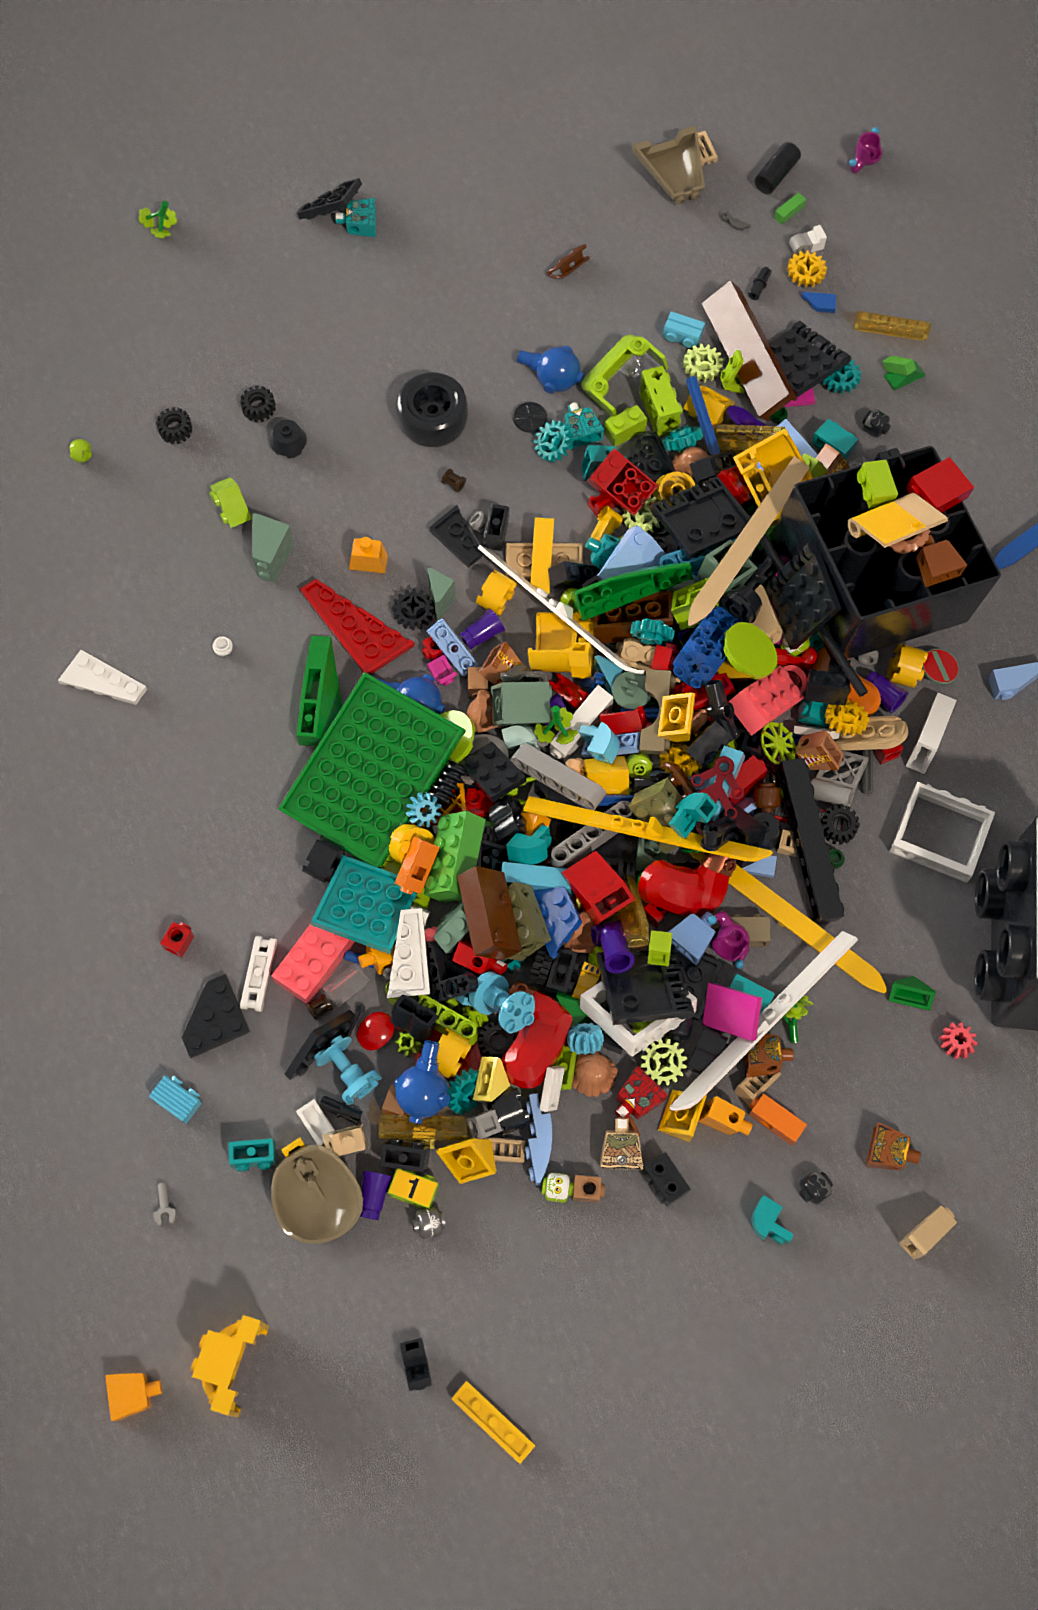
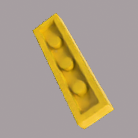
[451,1381,535,1464]

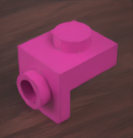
[426,655,457,686]

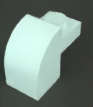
[501,725,541,751]

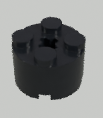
[302,835,346,883]
[487,1086,530,1136]

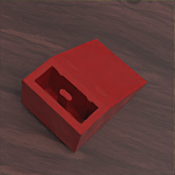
[587,448,658,516]
[717,466,755,509]
[561,851,635,926]

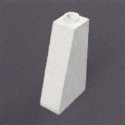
[549,685,614,763]
[906,693,957,774]

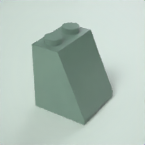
[252,513,294,582]
[697,539,757,601]
[491,682,552,727]
[433,900,470,953]

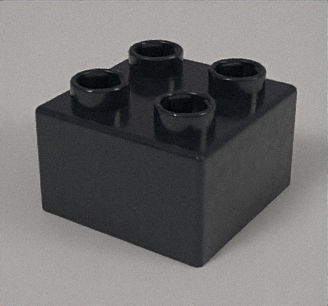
[772,446,1001,659]
[974,816,1038,1031]

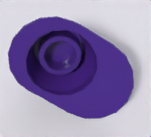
[727,406,767,443]

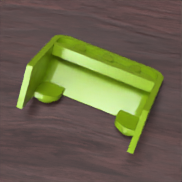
[581,334,669,416]

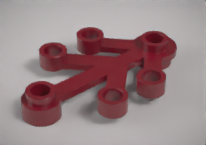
[686,756,744,835]

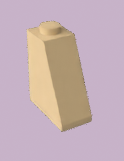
[750,585,784,645]
[899,1205,957,1260]

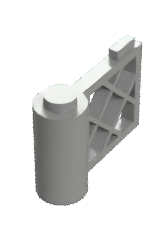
[810,750,869,808]

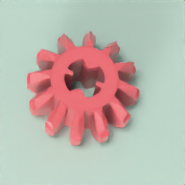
[940,1022,978,1059]

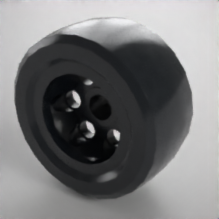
[397,372,468,447]

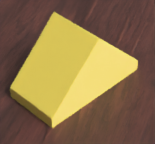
[473,1057,510,1102]

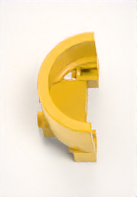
[733,429,813,528]
[528,612,595,679]
[191,1315,269,1418]

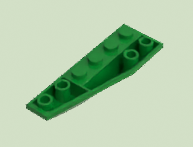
[571,562,693,621]
[296,636,342,746]

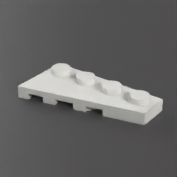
[58,650,147,705]
[387,908,430,998]

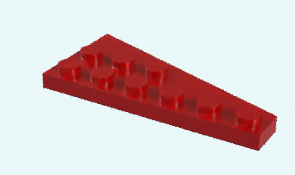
[300,579,415,675]

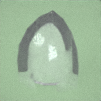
[619,355,642,378]

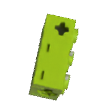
[639,365,683,437]

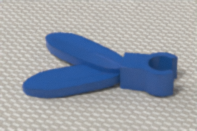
[581,672,605,695]

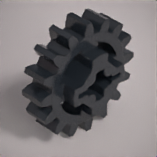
[392,588,435,630]

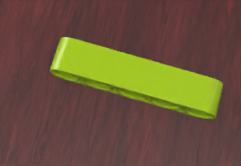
[386,982,478,1045]

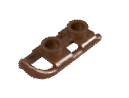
[546,244,590,279]
[660,762,698,798]

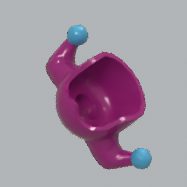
[849,127,882,174]
[708,911,750,969]

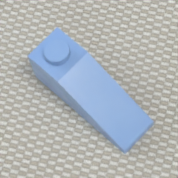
[988,662,1038,700]

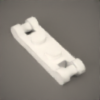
[240,936,277,1012]

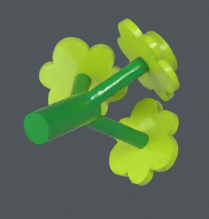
[138,201,177,238]
[533,706,578,744]
[782,995,814,1043]

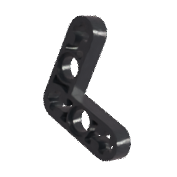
[426,940,478,1002]

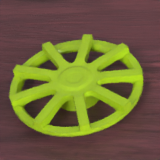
[760,722,797,765]

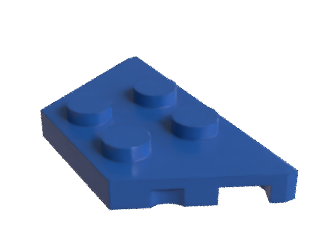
[533,887,583,959]

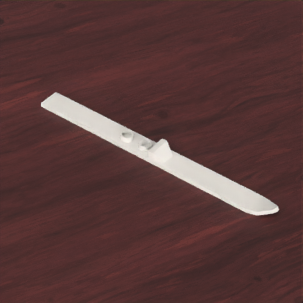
[478,545,644,675]
[670,931,858,1111]

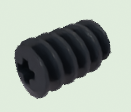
[430,760,469,805]

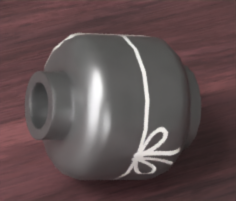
[411,1207,446,1239]

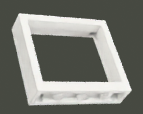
[889,782,995,883]
[580,981,697,1057]

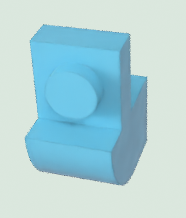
[578,722,620,764]

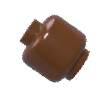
[753,783,781,812]

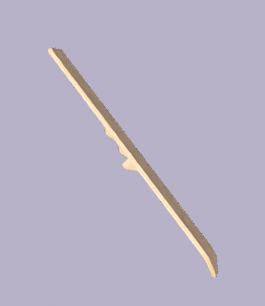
[688,456,810,626]

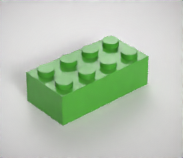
[424,811,486,903]

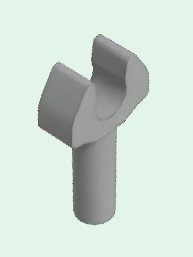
[153,1183,177,1226]

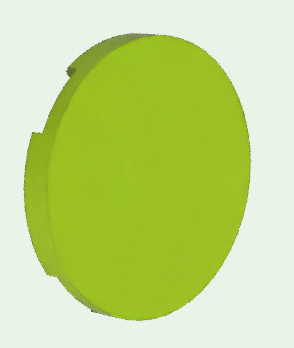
[723,622,777,679]
[440,710,476,765]

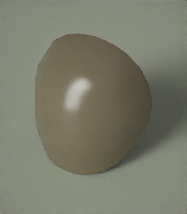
[271,1145,363,1244]

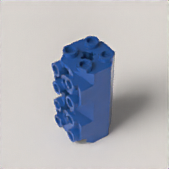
[673,607,742,688]

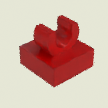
[642,903,668,928]

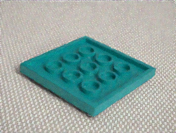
[311,855,418,954]

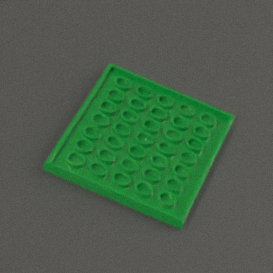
[278,672,466,869]

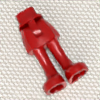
[775,647,817,670]

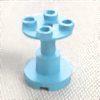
[469,971,535,1033]
[314,1035,382,1105]

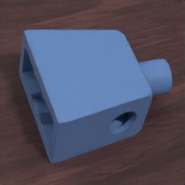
[669,912,715,965]

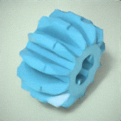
[406,792,441,827]
[567,1022,604,1055]

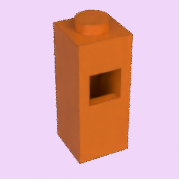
[395,836,440,895]
[749,1094,807,1146]

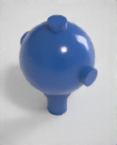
[517,346,585,394]
[378,674,446,715]
[394,1040,450,1124]

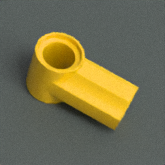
[591,506,623,542]

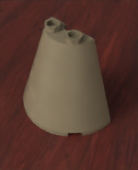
[632,126,705,205]

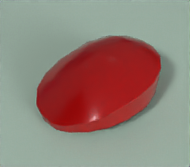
[357,1012,394,1051]

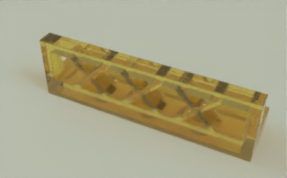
[854,311,931,341]
[713,424,785,455]
[617,875,649,948]
[378,1114,468,1140]

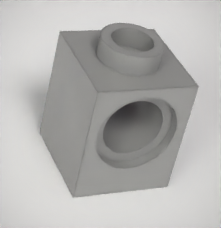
[466,1110,502,1139]

